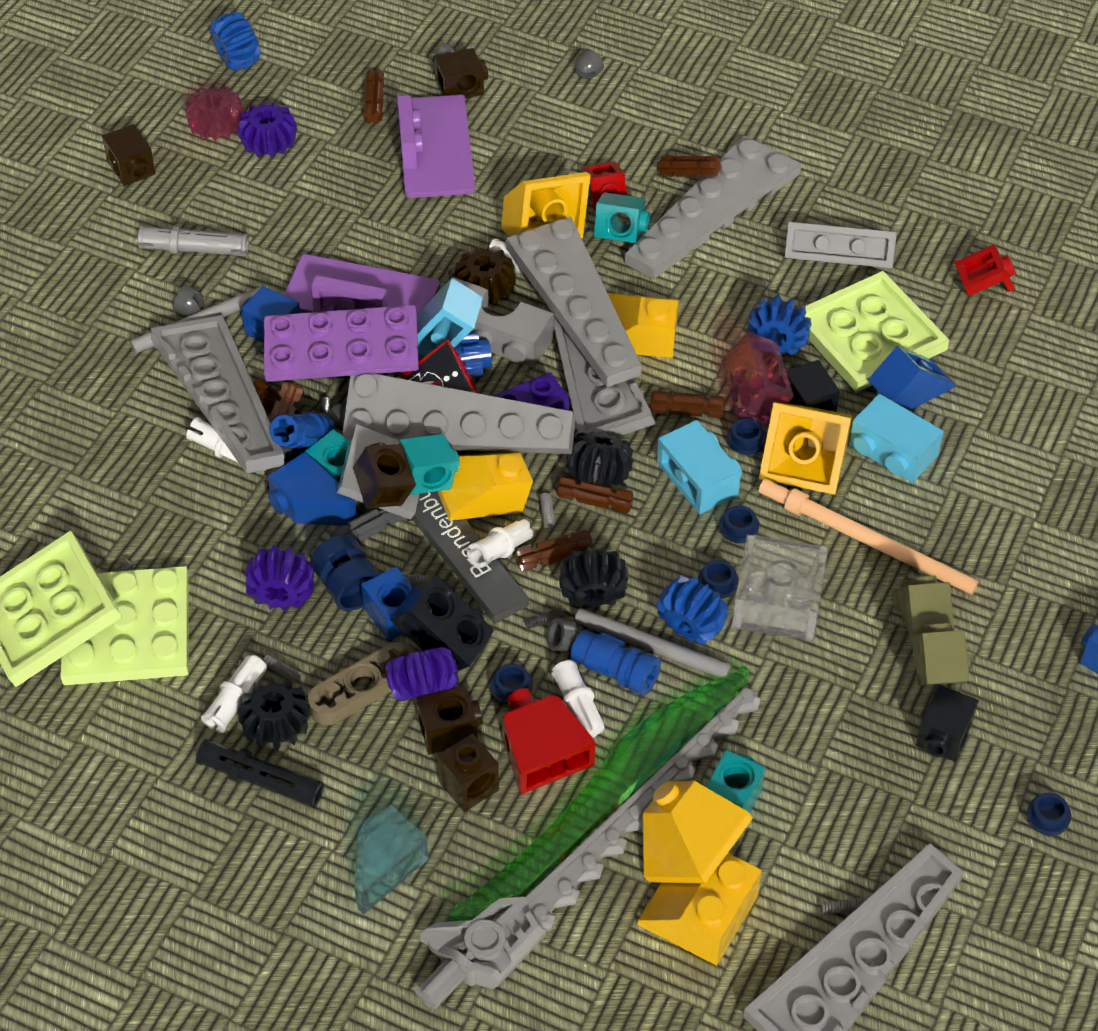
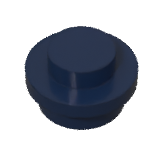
[727,418,766,455]
[719,505,759,543]
[698,560,739,599]
[491,664,533,704]
[1026,793,1071,836]

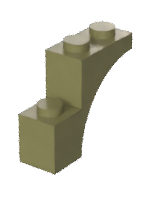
[892,576,970,686]

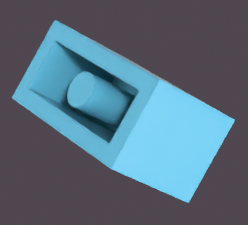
[417,278,483,360]
[849,393,944,483]
[657,420,742,514]

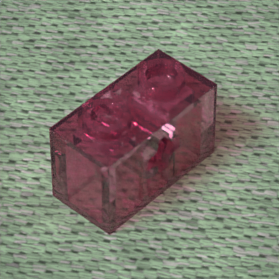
[721,331,794,426]

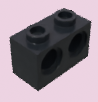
[390,575,494,671]

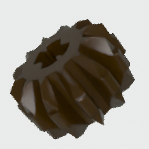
[454,246,516,306]

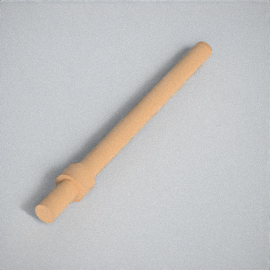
[758,478,979,595]

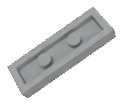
[784,222,897,268]

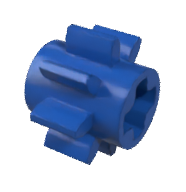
[455,333,492,378]

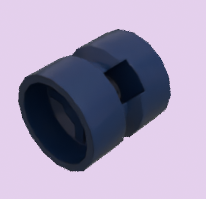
[310,534,380,611]

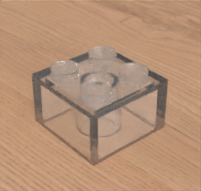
[732,534,828,641]

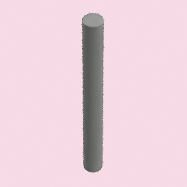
[129,285,265,354]
[574,608,732,680]

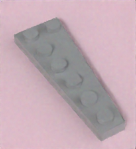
[625,135,801,279]
[506,216,641,388]
[550,310,656,437]
[151,315,284,474]
[342,374,576,454]
[743,843,964,1031]

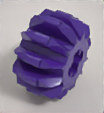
[238,102,297,158]
[245,545,315,612]
[386,647,458,701]

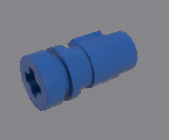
[270,412,336,450]
[570,630,661,696]

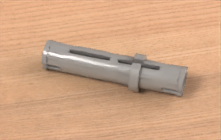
[138,225,249,257]

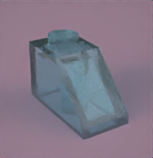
[355,805,429,915]

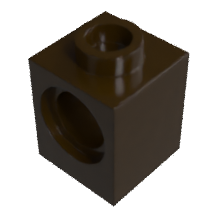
[435,48,488,99]
[102,124,156,186]
[353,443,416,509]
[416,686,483,755]
[437,733,499,812]

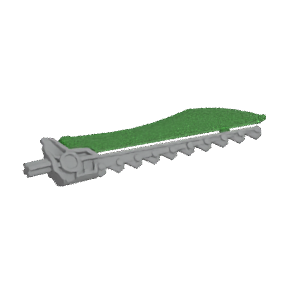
[415,666,761,1010]

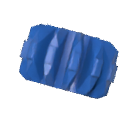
[210,11,261,71]
[747,294,812,360]
[656,575,728,644]

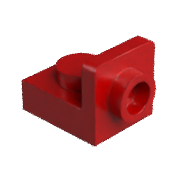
[581,161,627,211]
[954,244,1016,296]

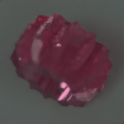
[185,85,244,142]

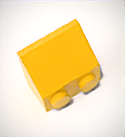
[637,853,762,966]

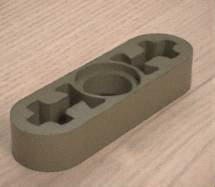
[308,642,416,725]

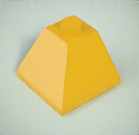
[501,172,590,239]
[608,293,680,358]
[759,402,853,495]
[437,452,533,521]
[643,781,753,884]

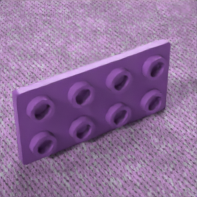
[397,95,475,198]
[284,254,440,314]
[264,305,419,382]

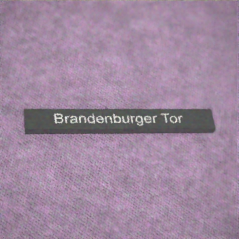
[330,401,529,624]

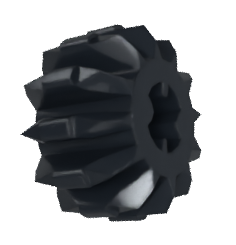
[566,431,633,487]
[559,547,628,609]
[238,677,311,751]

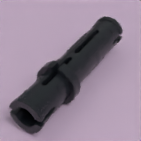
[196,738,324,808]

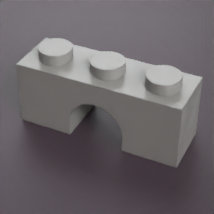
[454,278,554,368]

